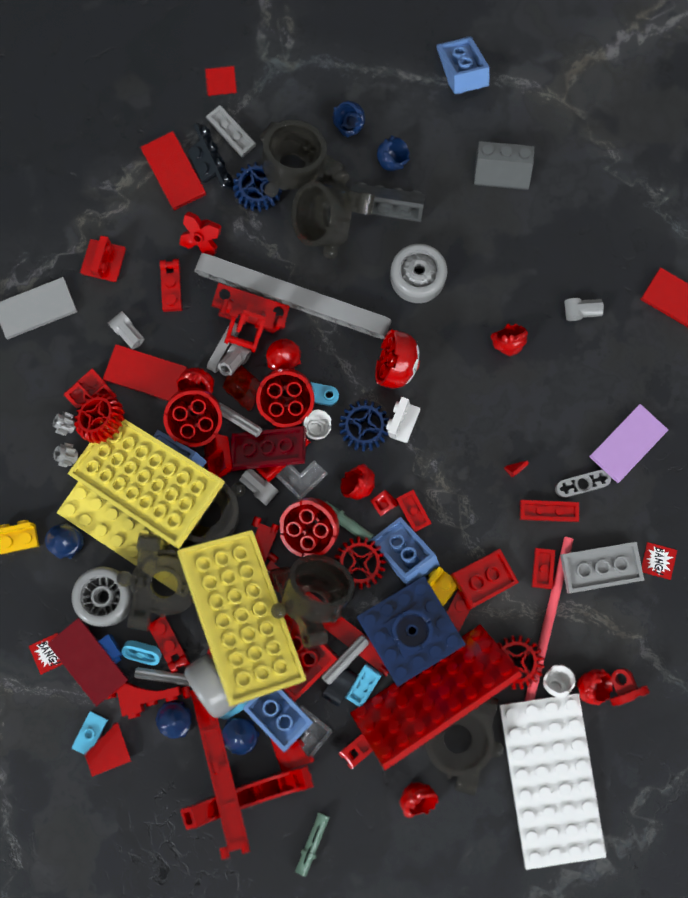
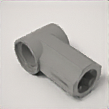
[564,298,604,321]
[108,311,145,350]
[217,344,252,376]
[239,469,279,506]

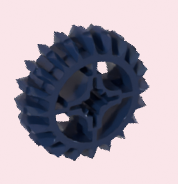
[233,162,283,212]
[339,400,389,452]

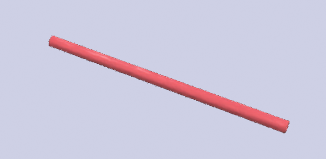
[524,537,574,701]

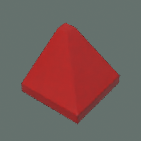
[504,461,529,477]
[370,490,399,517]

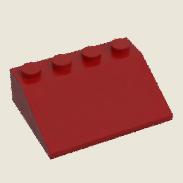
[279,601,339,702]

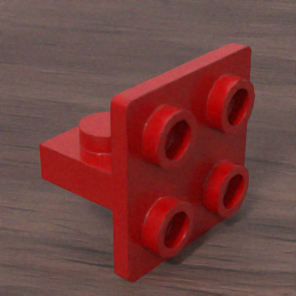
[80,236,126,282]

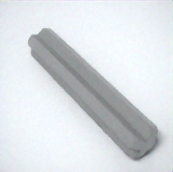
[219,403,262,437]
[322,636,369,684]
[134,667,190,686]

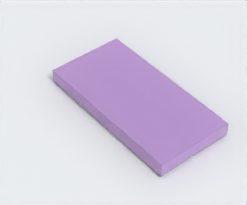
[589,404,668,483]

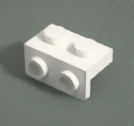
[386,397,420,443]

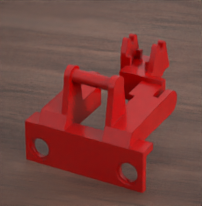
[211,283,290,353]

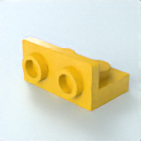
[0,520,39,555]
[428,566,457,606]

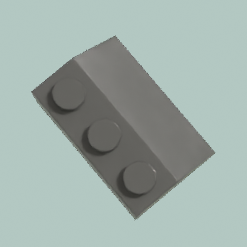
[474,141,534,190]

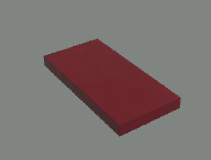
[230,426,306,471]
[47,618,129,706]

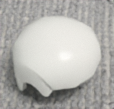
[303,409,331,440]
[543,665,576,697]

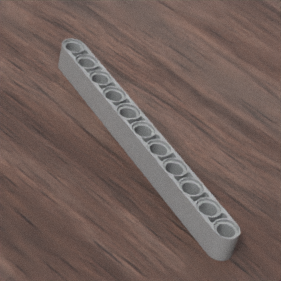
[194,253,392,339]

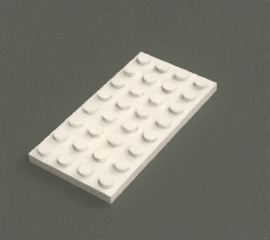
[499,693,606,870]

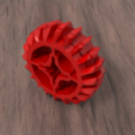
[74,393,125,444]
[334,537,386,590]
[497,635,545,690]

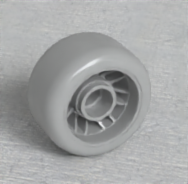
[390,244,447,303]
[72,567,134,627]
[184,654,238,718]

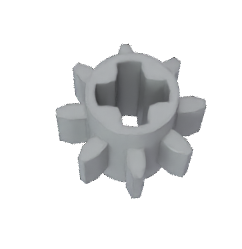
[52,411,76,436]
[54,443,78,467]

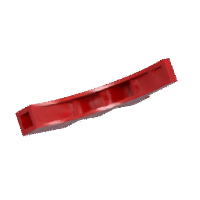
[87,626,182,719]
[180,766,314,830]

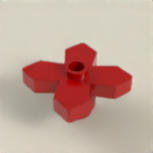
[179,211,222,256]

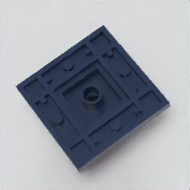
[356,576,466,687]

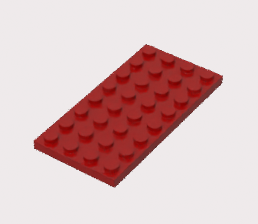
[350,624,522,770]

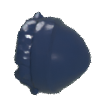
[332,101,365,138]
[377,135,410,171]
[45,523,84,559]
[155,701,191,739]
[222,718,260,755]

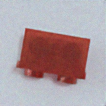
[223,365,261,411]

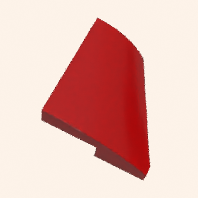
[63,368,117,409]
[204,434,232,478]
[85,722,131,777]
[270,738,314,772]

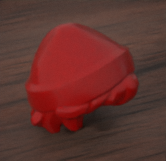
[491,324,528,356]
[266,339,301,370]
[176,367,214,394]
[340,464,375,500]
[577,669,613,705]
[399,782,439,818]

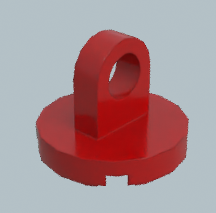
[609,668,650,706]

